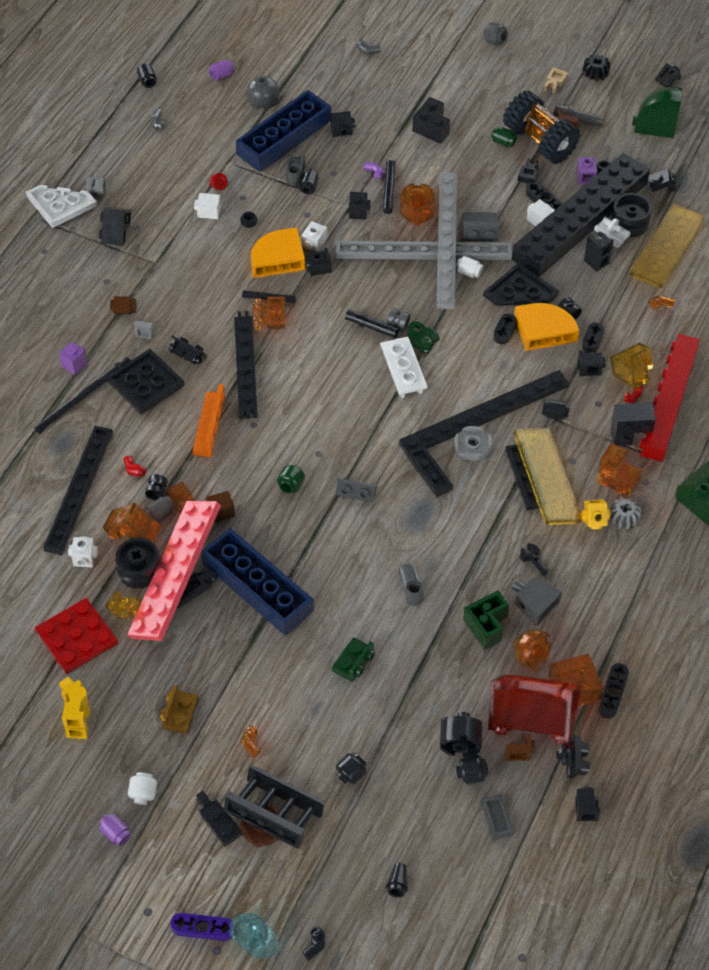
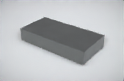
[480,795,514,840]

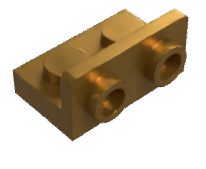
[160,685,199,735]

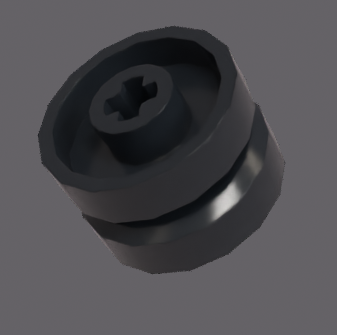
[611,193,652,238]
[115,537,160,589]

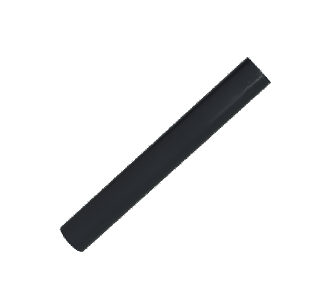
[242,290,296,303]

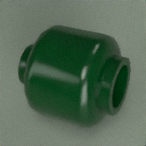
[277,465,305,493]

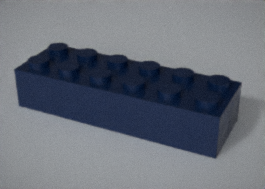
[236,90,331,172]
[201,528,314,636]

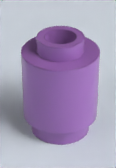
[209,60,234,81]
[99,814,131,846]

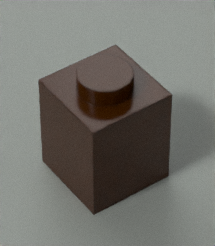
[206,491,235,523]

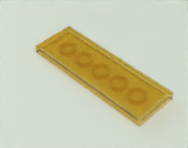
[629,203,705,289]
[513,428,582,525]

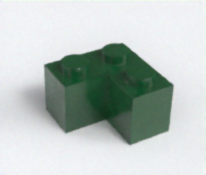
[463,590,509,650]

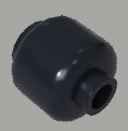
[336,753,367,785]
[456,755,488,785]

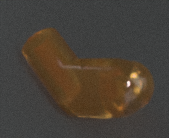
[241,725,260,757]

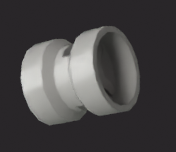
[86,177,106,195]

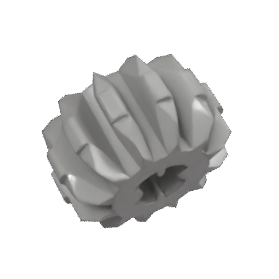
[609,497,641,530]

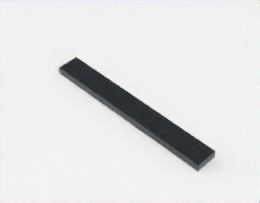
[43,425,113,555]

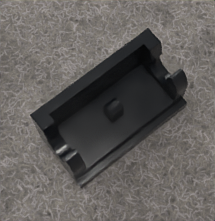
[584,232,614,272]

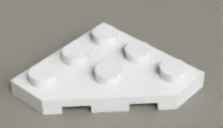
[26,185,97,228]

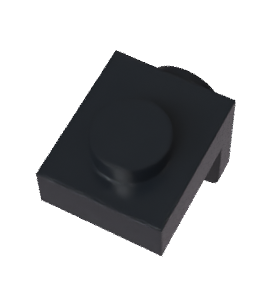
[649,168,677,192]

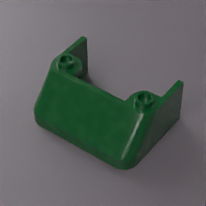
[675,461,709,526]

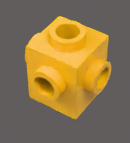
[581,499,610,530]

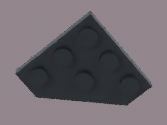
[483,263,559,306]

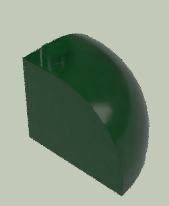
[632,87,682,138]

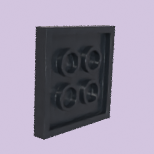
[106,349,185,414]

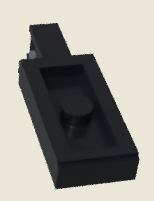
[176,568,217,609]
[196,791,242,847]

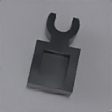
[518,159,539,183]

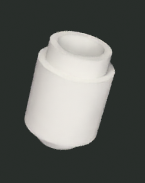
[456,256,483,278]

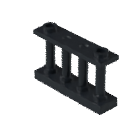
[223,764,325,849]

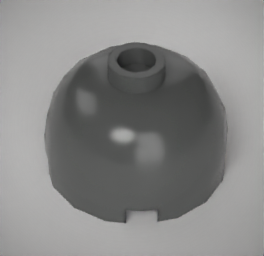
[247,76,279,109]

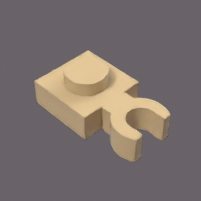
[544,67,568,94]

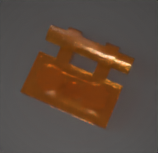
[253,297,285,330]

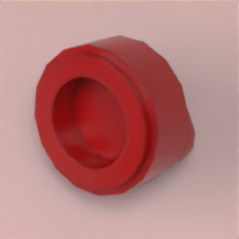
[209,173,228,190]

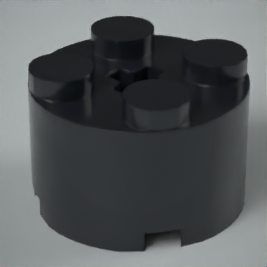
[440,712,483,757]

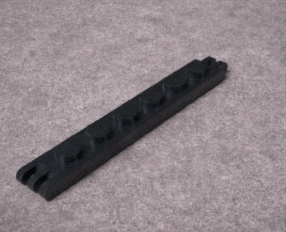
[234,311,258,419]

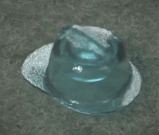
[229,912,279,959]

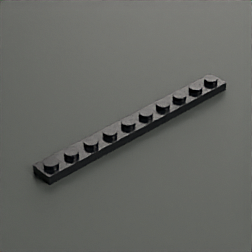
[399,370,569,455]

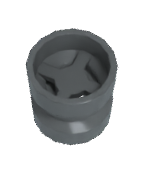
[387,308,411,330]

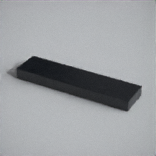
[505,443,546,511]

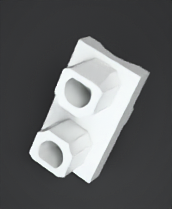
[594,217,630,248]

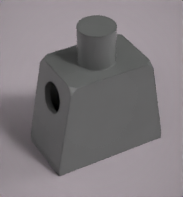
[511,577,562,626]

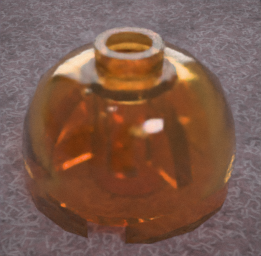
[513,629,551,671]

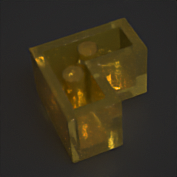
[610,342,653,389]

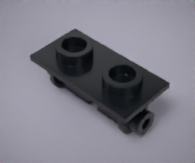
[168,336,207,365]

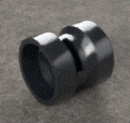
[558,297,582,320]
[145,474,168,500]

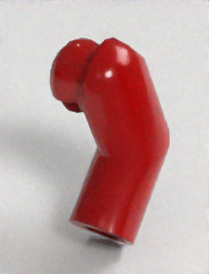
[623,382,644,404]
[123,456,147,477]

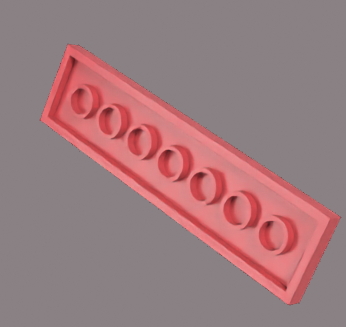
[127,501,221,641]

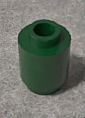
[491,126,517,147]

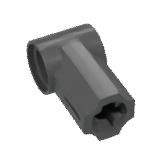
[399,564,423,606]

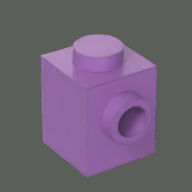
[576,157,597,184]
[59,341,87,375]

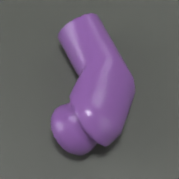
[364,161,384,179]

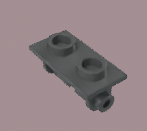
[336,477,377,502]

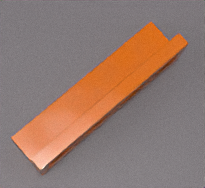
[193,384,225,458]

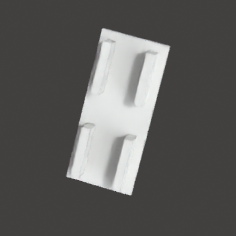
[380,337,428,398]

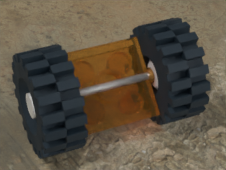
[503,90,581,164]

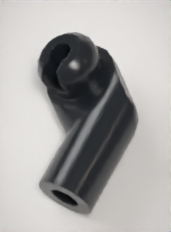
[302,926,325,961]

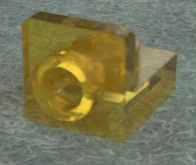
[105,591,142,619]

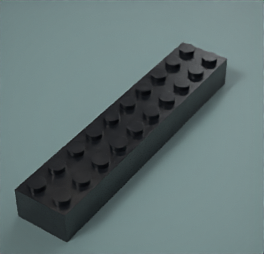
[512,153,650,277]

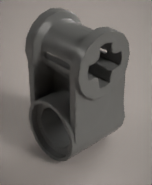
[286,155,305,186]

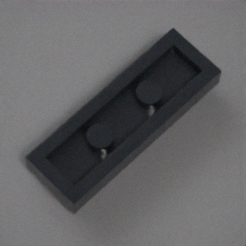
[407,445,453,498]

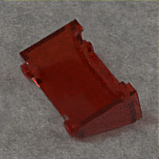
[488,674,581,744]

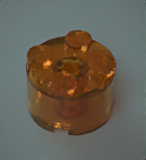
[400,183,435,225]

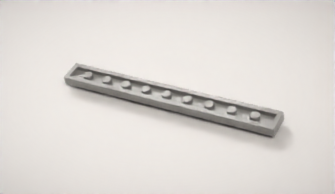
[436,172,457,309]
[336,241,512,260]

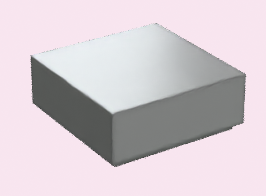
[134,320,154,340]

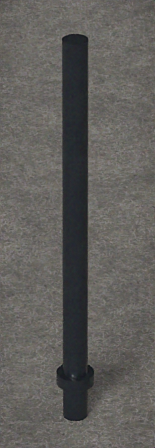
[34,357,131,433]

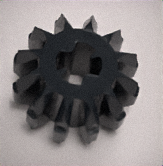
[583,54,611,81]

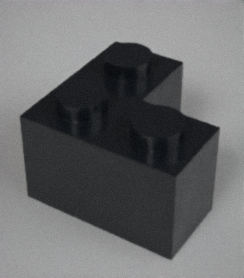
[412,97,450,144]
[99,207,132,246]
[610,402,656,446]

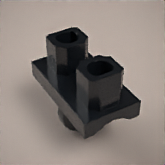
[556,735,590,778]

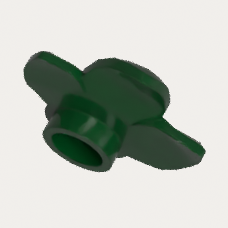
[405,321,440,354]

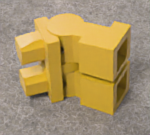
[59,677,91,739]

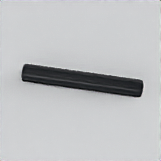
[383,160,396,214]

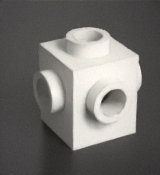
[68,536,98,567]

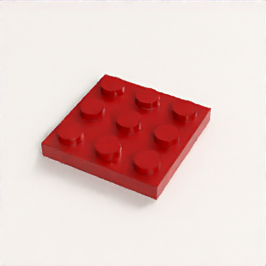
[34,597,118,674]

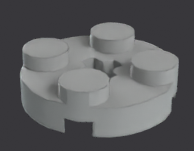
[454,426,492,461]

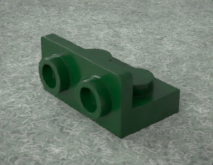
[332,637,375,682]

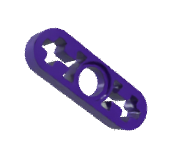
[171,913,235,941]

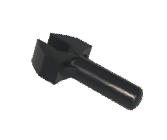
[520,543,549,575]

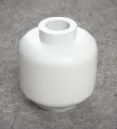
[128,772,157,805]

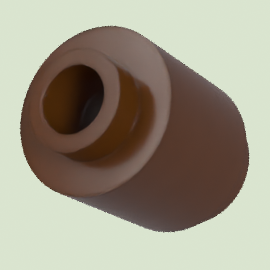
[110,296,137,315]

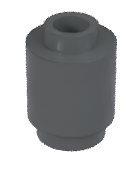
[145,496,175,523]

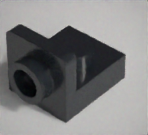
[655,63,681,87]

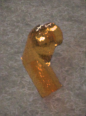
[649,295,675,309]

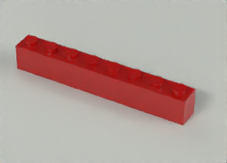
[639,334,700,462]

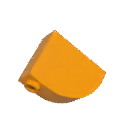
[251,227,305,278]
[514,303,579,351]

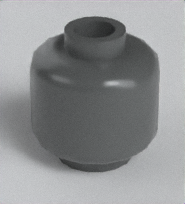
[484,22,508,45]

